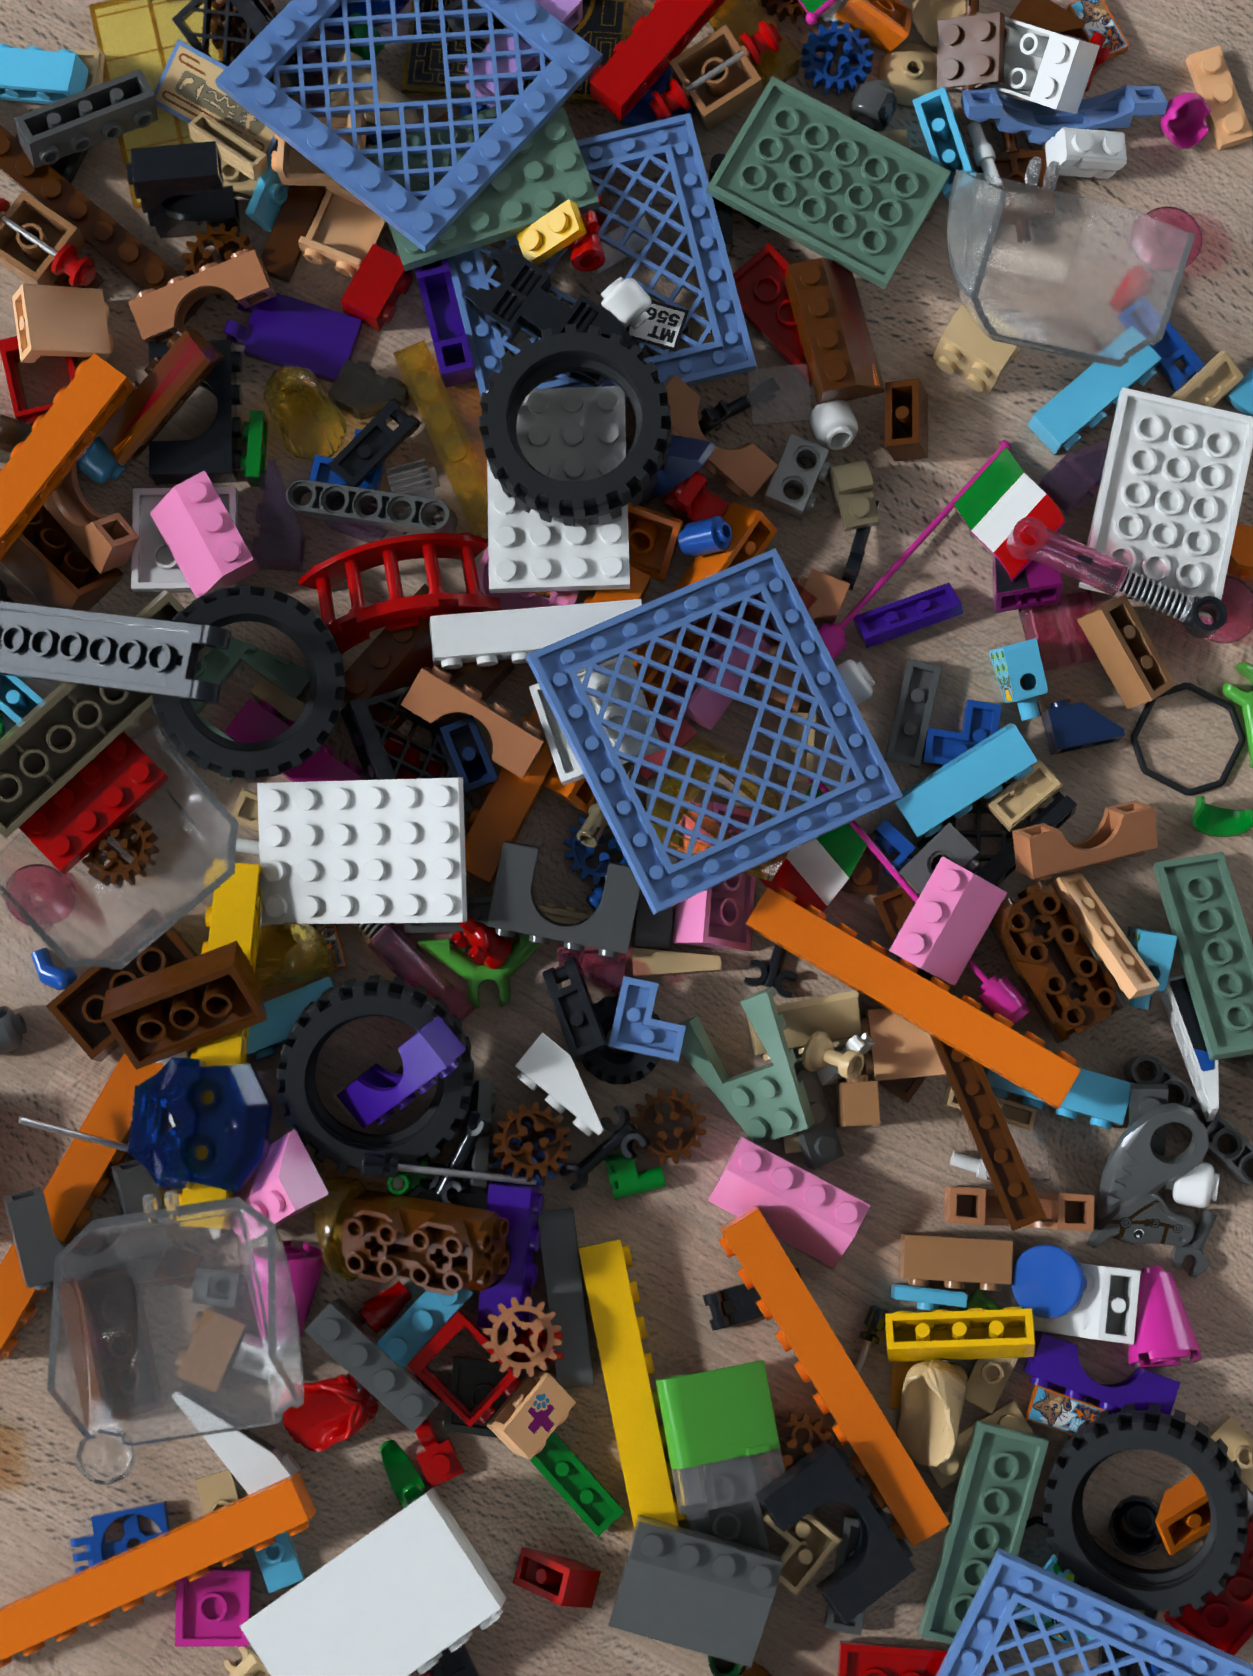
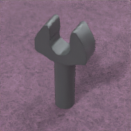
[1171,1210,1217,1277]

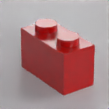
[340,243,413,331]

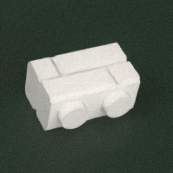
[1045,127,1127,179]

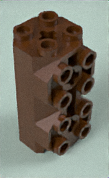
[989,880,1123,1043]
[342,1190,509,1296]

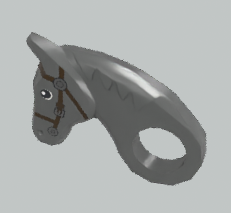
[1087,1103,1209,1249]

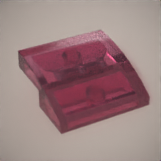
[1018,591,1099,671]

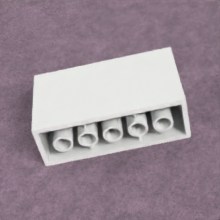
[239,1488,507,1676]

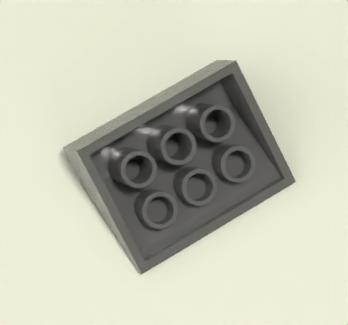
[608,1515,783,1667]

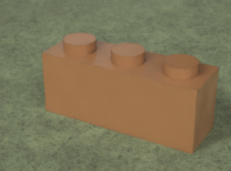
[1077,594,1176,709]
[899,1233,1013,1291]

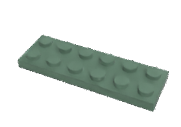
[1153,852,1253,1061]
[918,1419,1049,1645]

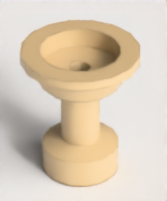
[802,1030,864,1081]

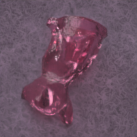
[555,944,627,995]

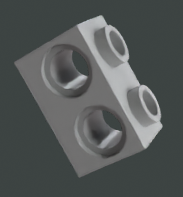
[763,434,831,520]

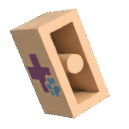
[486,1369,576,1460]

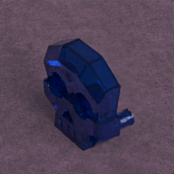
[128,1057,272,1193]

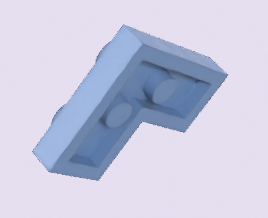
[609,976,686,1062]

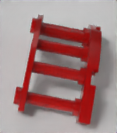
[298,532,502,655]

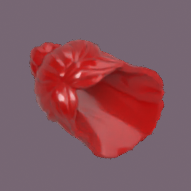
[282,1373,379,1452]

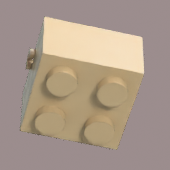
[932,302,1022,394]

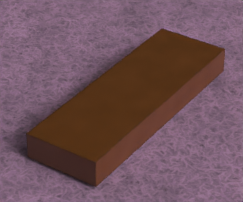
[261,185,326,283]

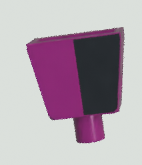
[993,546,1063,613]

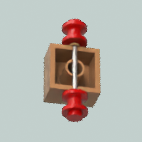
[648,20,782,131]
[0,191,96,287]

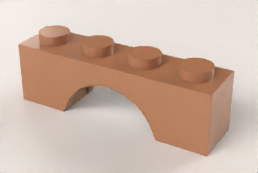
[128,249,277,345]
[664,374,778,498]
[44,463,139,574]
[755,568,850,712]
[401,665,547,778]
[1012,800,1158,881]
[943,1186,1095,1232]

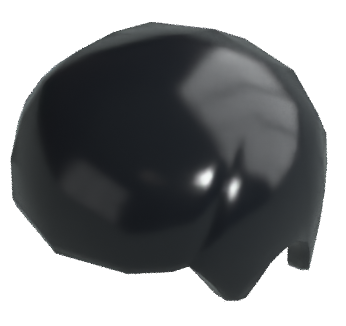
[1109,1495,1163,1556]

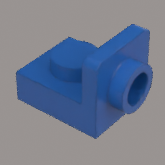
[873,819,916,876]

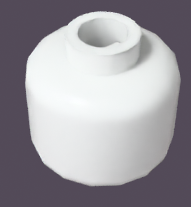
[600,277,652,330]
[809,400,858,450]
[836,659,876,706]
[1166,1161,1220,1208]

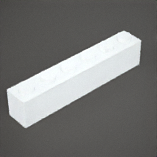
[429,599,643,670]

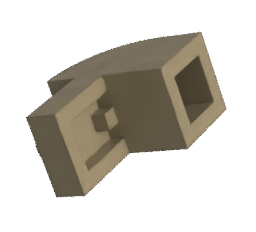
[827,460,880,532]

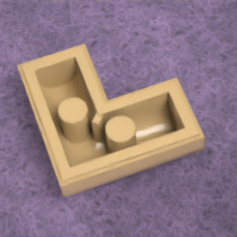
[763,1512,843,1597]

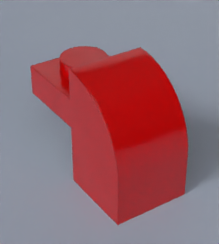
[665,472,730,526]

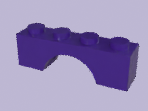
[415,258,477,388]
[336,1015,466,1129]
[477,1181,544,1333]
[1023,1331,1180,1415]

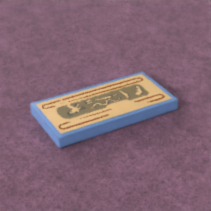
[154,39,278,159]

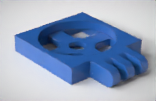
[70,1501,170,1573]

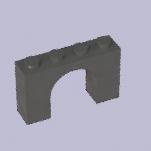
[487,840,640,958]
[3,1157,172,1290]
[304,1298,441,1432]

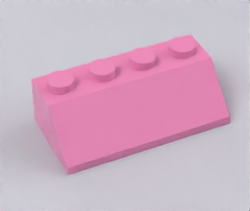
[672,802,760,951]
[708,1137,870,1268]

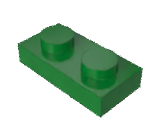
[240,410,269,487]

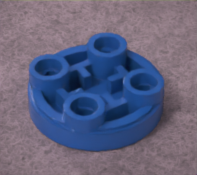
[1011,1245,1087,1319]

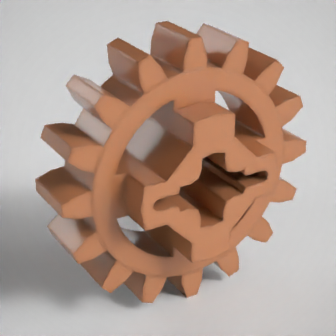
[482,1296,562,1378]

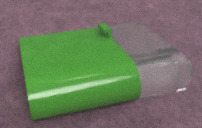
[656,1360,785,1520]

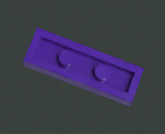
[853,583,963,648]

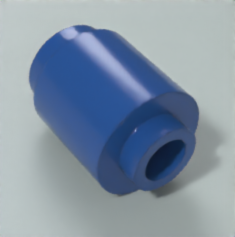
[678,516,732,557]

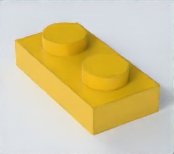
[516,199,587,266]

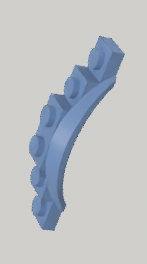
[961,85,1168,145]

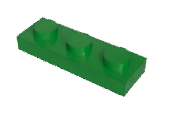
[529,1431,625,1537]

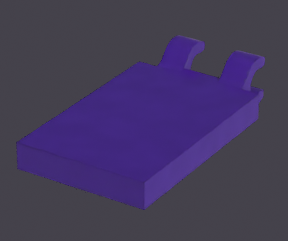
[223,292,363,386]

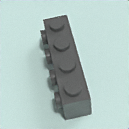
[14,69,158,169]

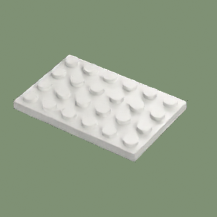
[486,386,630,593]
[1078,387,1253,618]
[257,777,467,924]

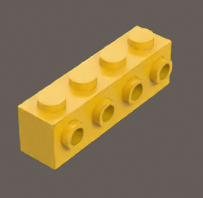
[885,1307,1035,1362]

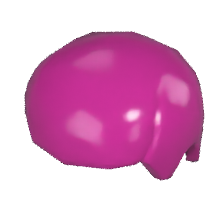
[1160,92,1211,149]

